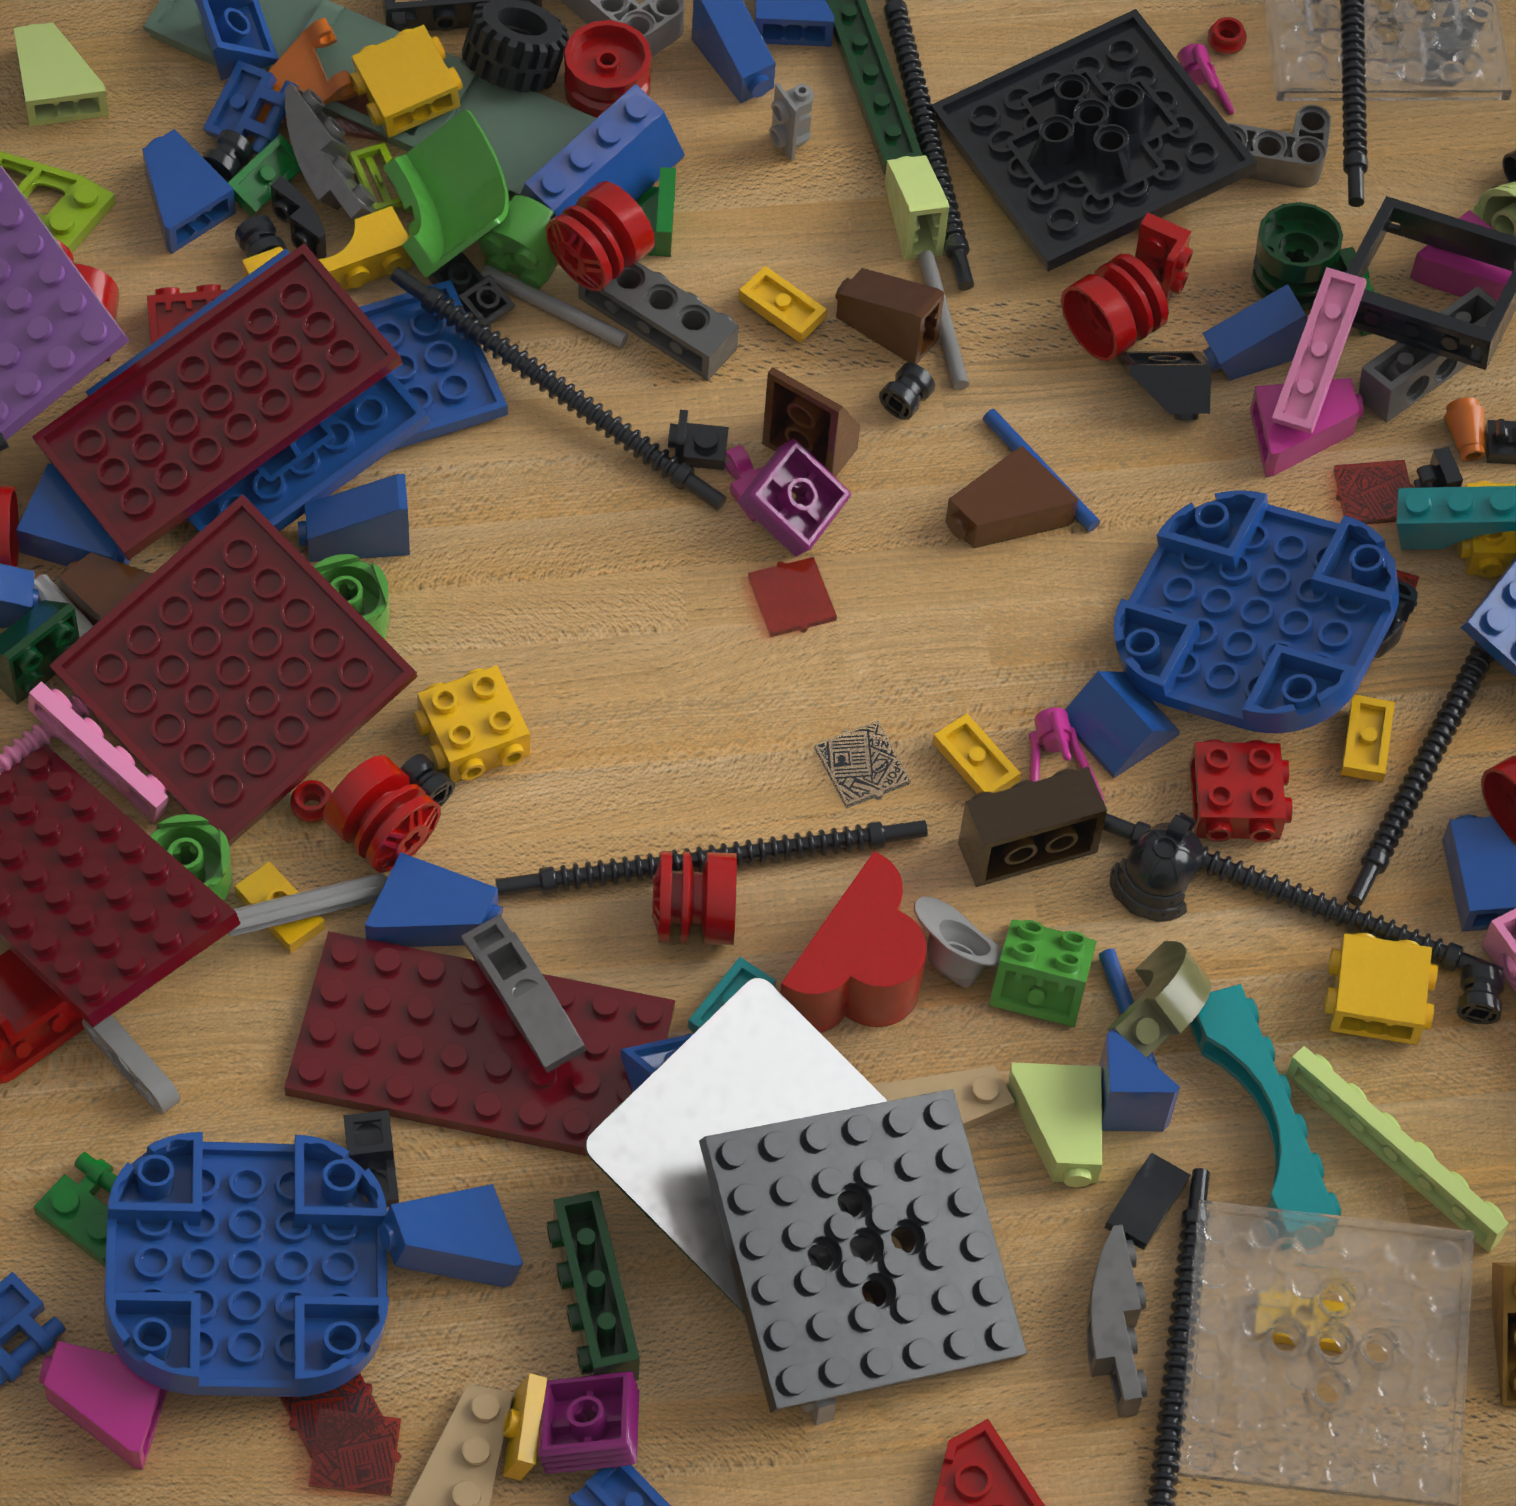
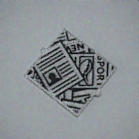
[814,721,911,809]

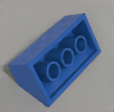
[520,84,685,219]

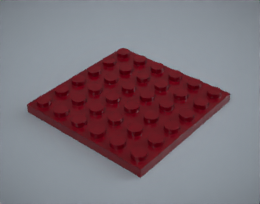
[49,494,418,847]

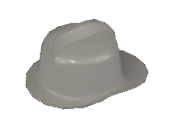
[914,897,1002,988]

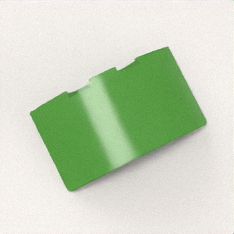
[382,110,509,279]

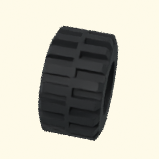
[462,0,569,93]

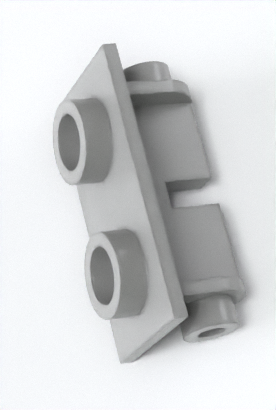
[769,83,814,161]

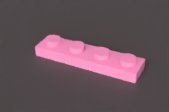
[1272,267,1367,434]
[28,681,168,824]

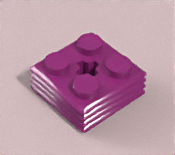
[738,439,851,557]
[538,1371,640,1474]

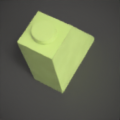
[13,22,109,127]
[884,155,949,261]
[1007,1062,1102,1187]

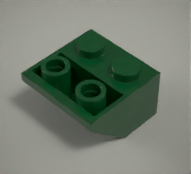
[0,600,80,705]

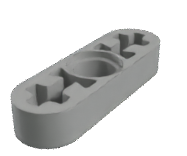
[82,1015,181,1115]

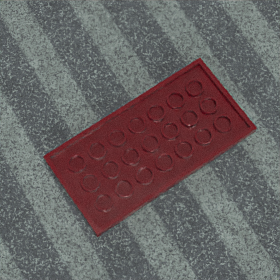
[32,243,403,561]
[0,744,241,1028]
[284,931,675,1156]

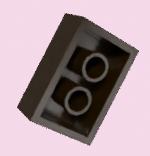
[958,767,1107,887]

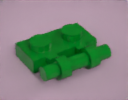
[34,1152,117,1267]

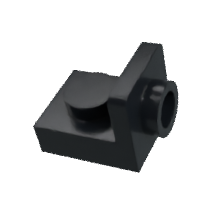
[668,409,729,470]

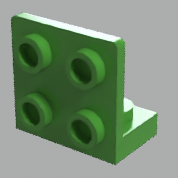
[989,919,1096,1027]

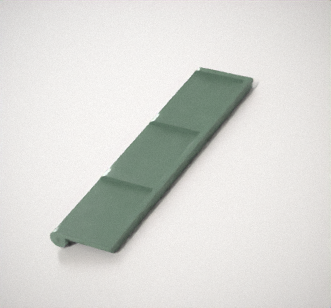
[143,0,597,198]

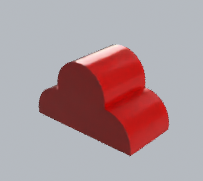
[780,851,927,1033]

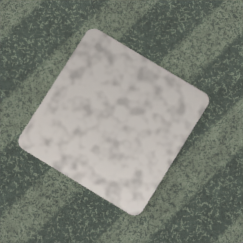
[585,978,887,1314]

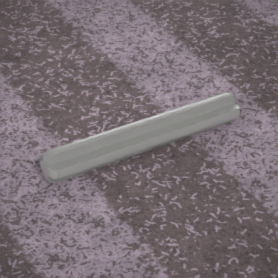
[228,873,387,936]

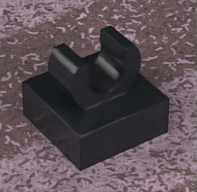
[1485,419,1516,464]
[1413,446,1463,488]

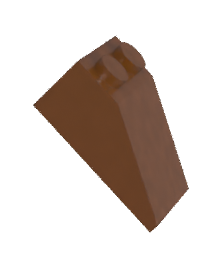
[762,367,860,477]

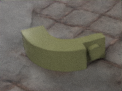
[1107,941,1211,1057]

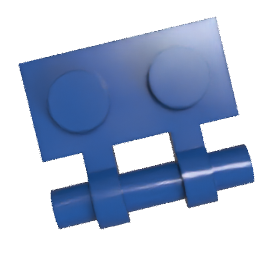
[203,60,299,155]
[0,1272,66,1386]

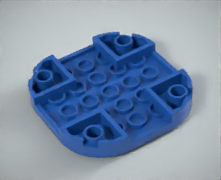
[1114,490,1399,733]
[104,1132,389,1397]

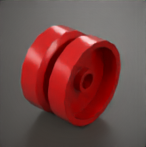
[564,20,651,118]

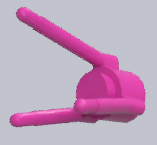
[1177,44,1234,115]
[1029,707,1105,802]

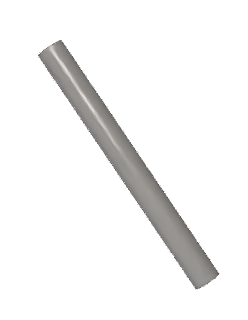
[918,250,969,390]
[481,265,629,348]

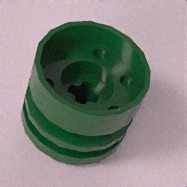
[1252,202,1343,310]

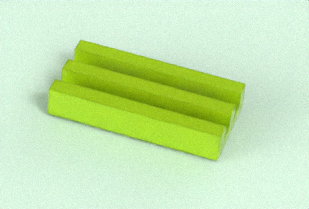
[347,142,408,213]

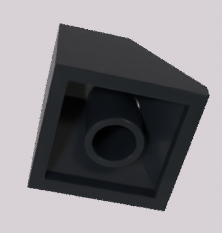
[1118,351,1211,420]

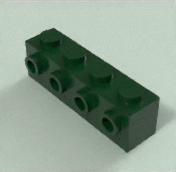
[546,1190,640,1381]

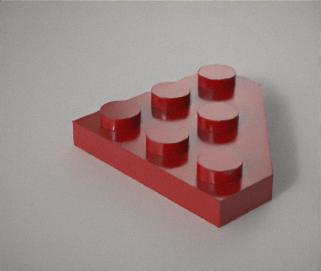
[933,1419,1045,1506]

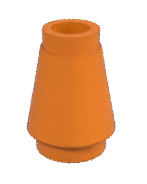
[1444,397,1485,461]

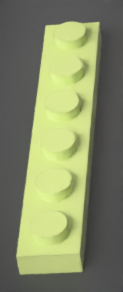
[1286,1046,1509,1253]

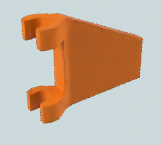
[256,18,358,124]

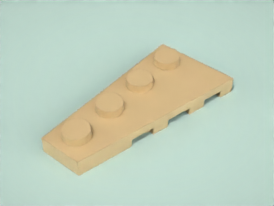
[872,1065,1015,1130]
[405,1384,514,1506]

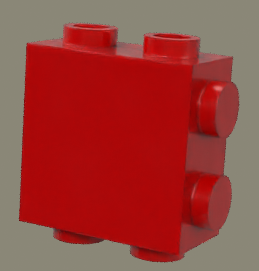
[1189,739,1293,842]

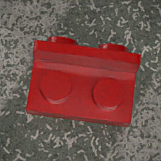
[1135,212,1193,303]
[147,284,227,344]

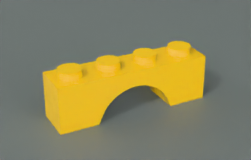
[242,206,413,290]

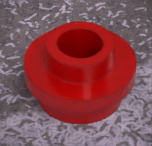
[1207,17,1247,54]
[290,780,332,823]

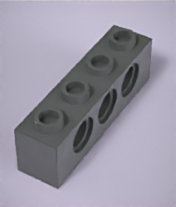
[579,262,739,381]
[1359,286,1502,423]

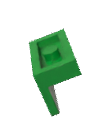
[636,167,676,257]

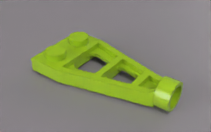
[0,151,116,253]

